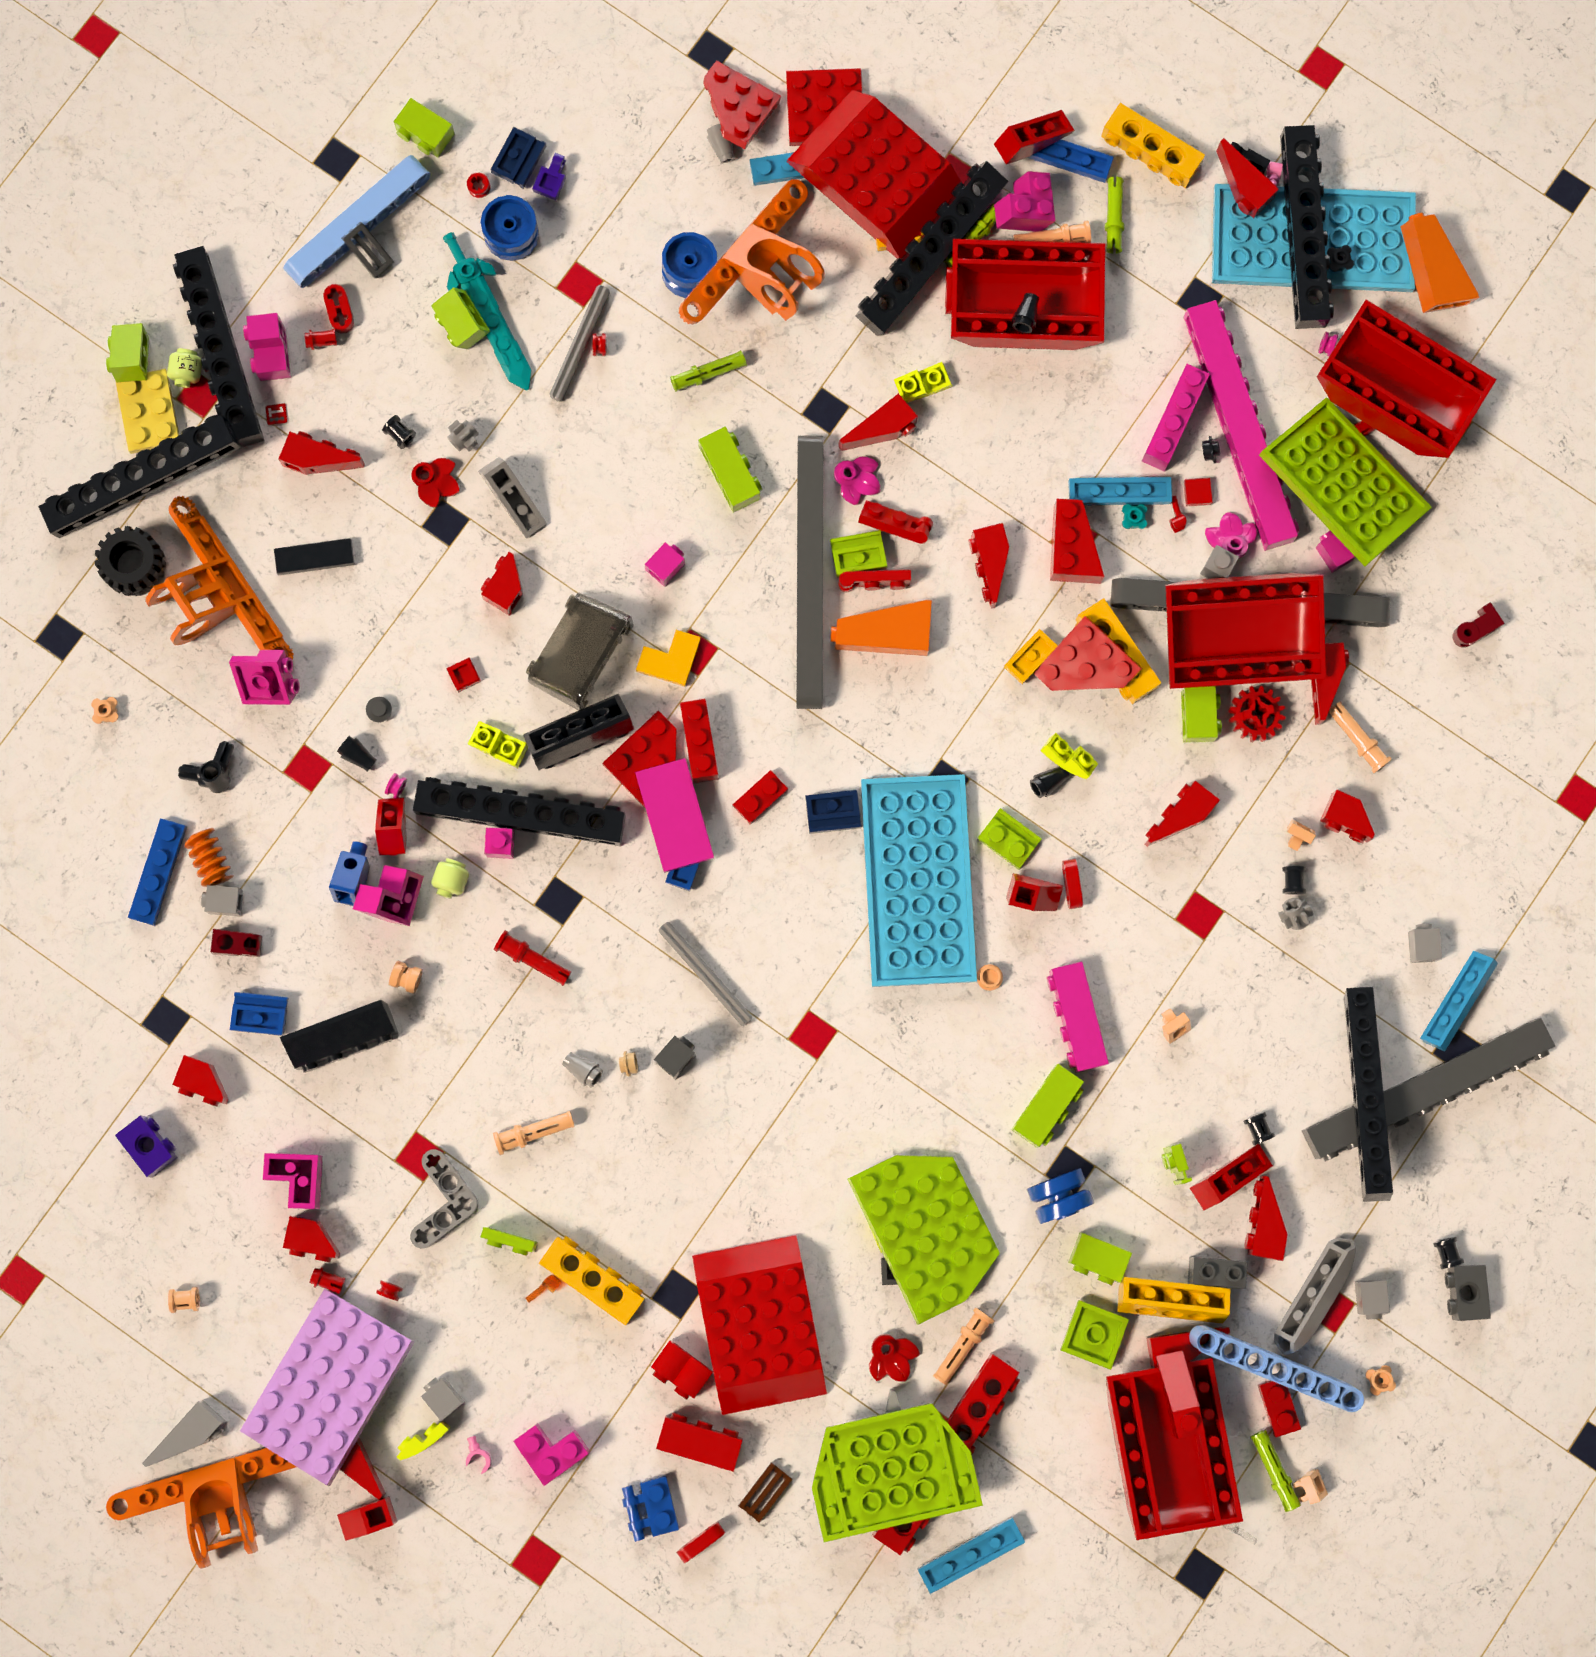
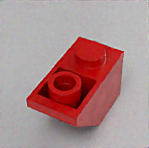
[481,552,523,616]
[1320,790,1375,843]
[1006,873,1064,911]
[172,1055,229,1107]
[283,1216,340,1262]
[337,1496,398,1541]

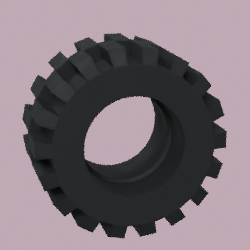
[95,526,166,596]

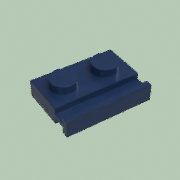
[490,126,546,189]
[805,790,861,834]

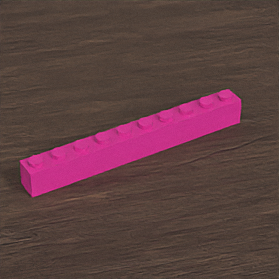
[1184,300,1299,551]

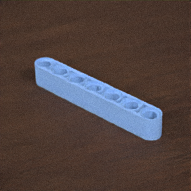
[283,155,431,288]
[1189,1325,1364,1412]

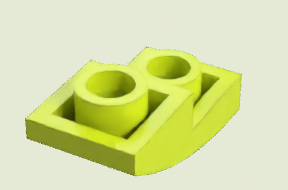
[894,362,953,403]
[468,721,528,769]
[1040,733,1098,779]
[397,1421,451,1460]

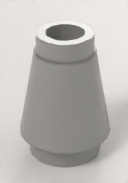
[706,124,735,163]
[562,1052,603,1088]

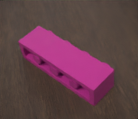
[1142,364,1210,472]
[1046,962,1109,1073]

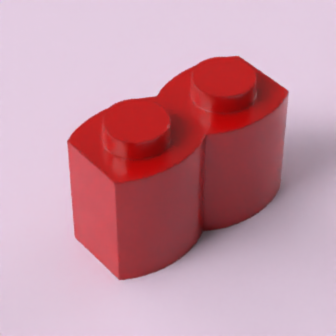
[651,1340,713,1400]

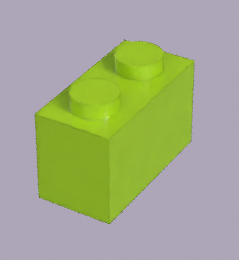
[393,98,455,158]
[431,287,491,349]
[106,323,149,383]
[1181,686,1222,743]
[1068,1233,1132,1286]

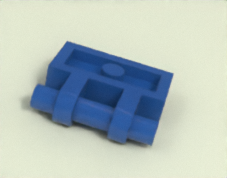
[622,1476,679,1542]

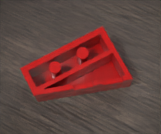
[1050,498,1105,584]

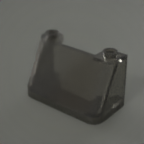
[526,592,634,711]

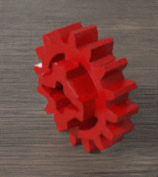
[1228,686,1286,743]

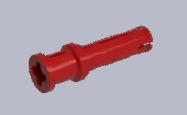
[493,930,572,986]

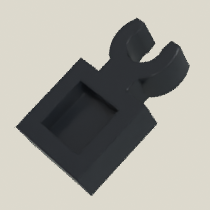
[1231,142,1271,175]

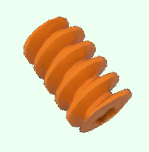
[185,828,234,887]

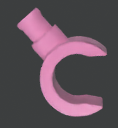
[1266,162,1283,187]
[466,1436,491,1474]

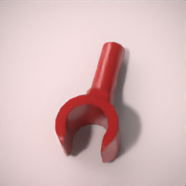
[1169,496,1187,533]

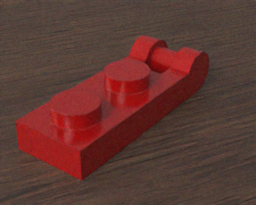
[858,500,933,544]
[838,570,911,592]

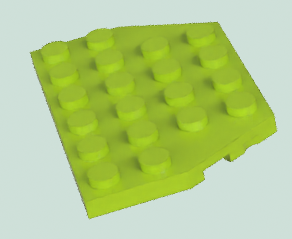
[847,1155,1000,1325]
[812,1403,983,1542]

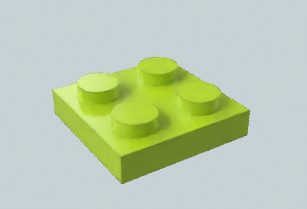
[1060,1300,1129,1370]

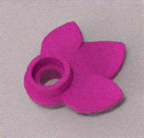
[834,456,881,505]
[1205,512,1257,559]

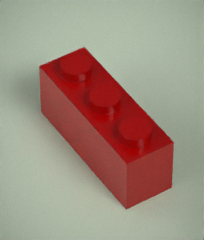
[680,698,719,784]
[656,1413,743,1472]

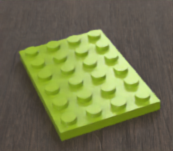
[1259,397,1432,566]

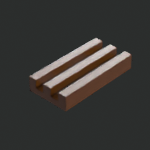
[738,1462,792,1523]

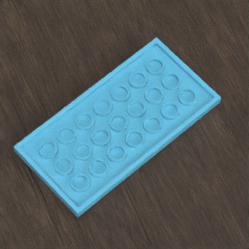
[1212,184,1416,292]
[861,774,977,987]

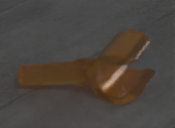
[525,1275,562,1303]

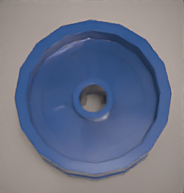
[480,195,539,261]
[662,232,717,298]
[1026,1168,1094,1224]

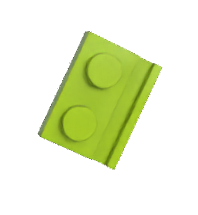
[830,530,887,577]
[977,808,1041,870]
[1161,1144,1192,1185]
[480,1227,538,1256]

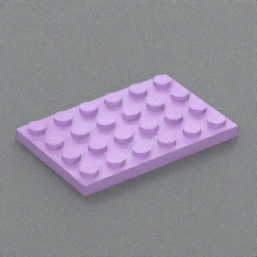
[240,1289,414,1486]

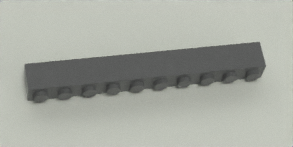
[1301,1018,1555,1161]

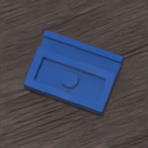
[229,992,289,1036]

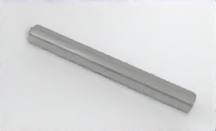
[550,285,610,402]
[659,922,752,1026]

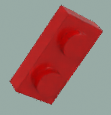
[732,770,788,824]
[1258,1381,1301,1437]

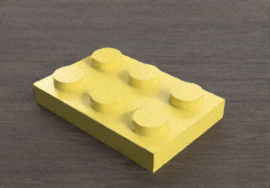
[116,369,179,454]

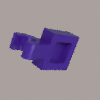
[532,153,566,201]

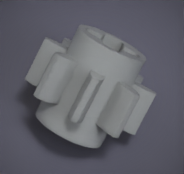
[447,420,479,451]
[1278,898,1314,930]

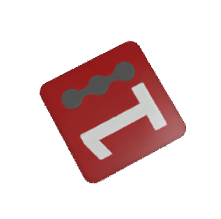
[265,403,287,425]

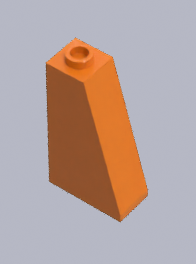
[1400,213,1479,313]
[830,600,932,656]

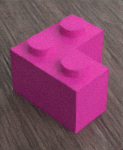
[994,171,1056,232]
[243,313,291,381]
[353,865,424,926]
[263,1153,323,1209]
[513,1423,590,1486]

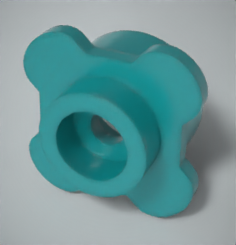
[1122,504,1147,529]

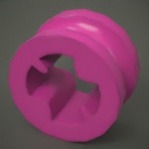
[1318,331,1338,356]
[385,773,407,800]

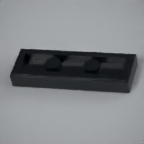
[274,538,355,576]

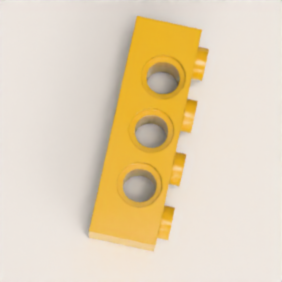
[1101,103,1205,188]
[1075,598,1161,705]
[539,1235,645,1326]
[1118,1277,1230,1324]

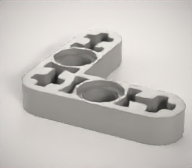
[410,1149,478,1249]

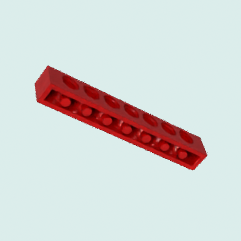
[872,1353,1020,1556]

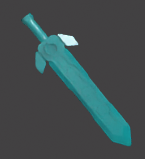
[443,232,532,390]

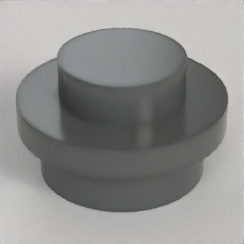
[366,697,392,723]

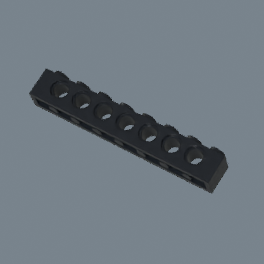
[1280,125,1334,329]
[855,161,1009,336]
[173,246,265,448]
[38,415,241,538]
[413,777,626,846]
[1344,987,1393,1202]

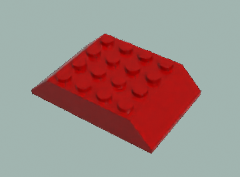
[787,90,961,259]
[951,239,1105,350]
[1317,299,1497,458]
[1165,573,1326,689]
[692,1235,827,1415]
[1106,1358,1243,1540]

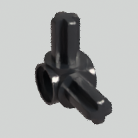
[178,741,234,793]

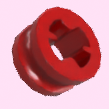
[467,172,490,198]
[593,333,607,356]
[376,1280,403,1301]

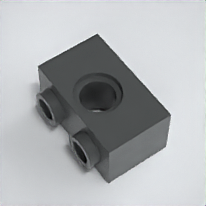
[654,1035,696,1080]
[1188,1257,1247,1289]
[1445,1265,1491,1321]

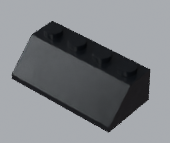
[523,694,634,771]
[280,1000,398,1073]

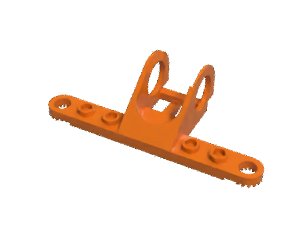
[679,179,825,325]
[145,496,294,659]
[106,1448,296,1569]

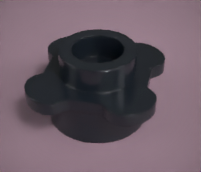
[1326,245,1354,272]
[1202,436,1220,464]

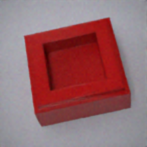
[1184,478,1213,507]
[446,657,481,693]

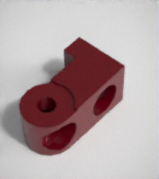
[1452,602,1505,648]
[210,929,263,957]

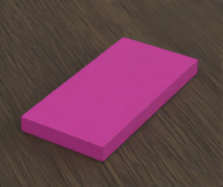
[635,758,714,873]

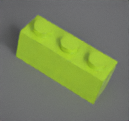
[698,426,762,513]
[1011,1064,1084,1148]

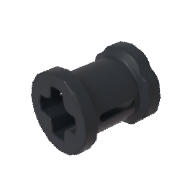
[382,415,416,449]
[1282,866,1306,895]
[1243,1112,1275,1145]
[1433,1237,1464,1269]

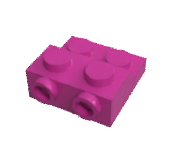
[229,650,300,705]

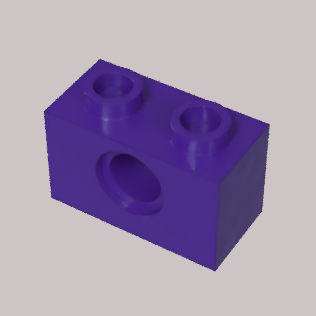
[115,1115,178,1178]

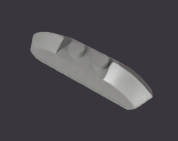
[1274,1238,1356,1356]

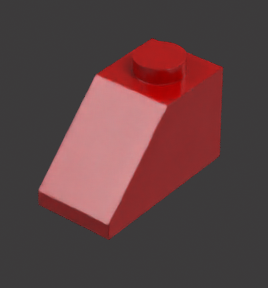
[375,798,407,856]

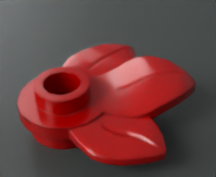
[411,458,460,508]
[869,1334,920,1382]

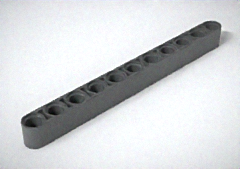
[796,436,823,709]
[1110,578,1390,627]

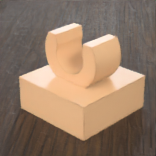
[1287,819,1316,851]
[1161,1009,1191,1044]
[1293,1469,1328,1505]

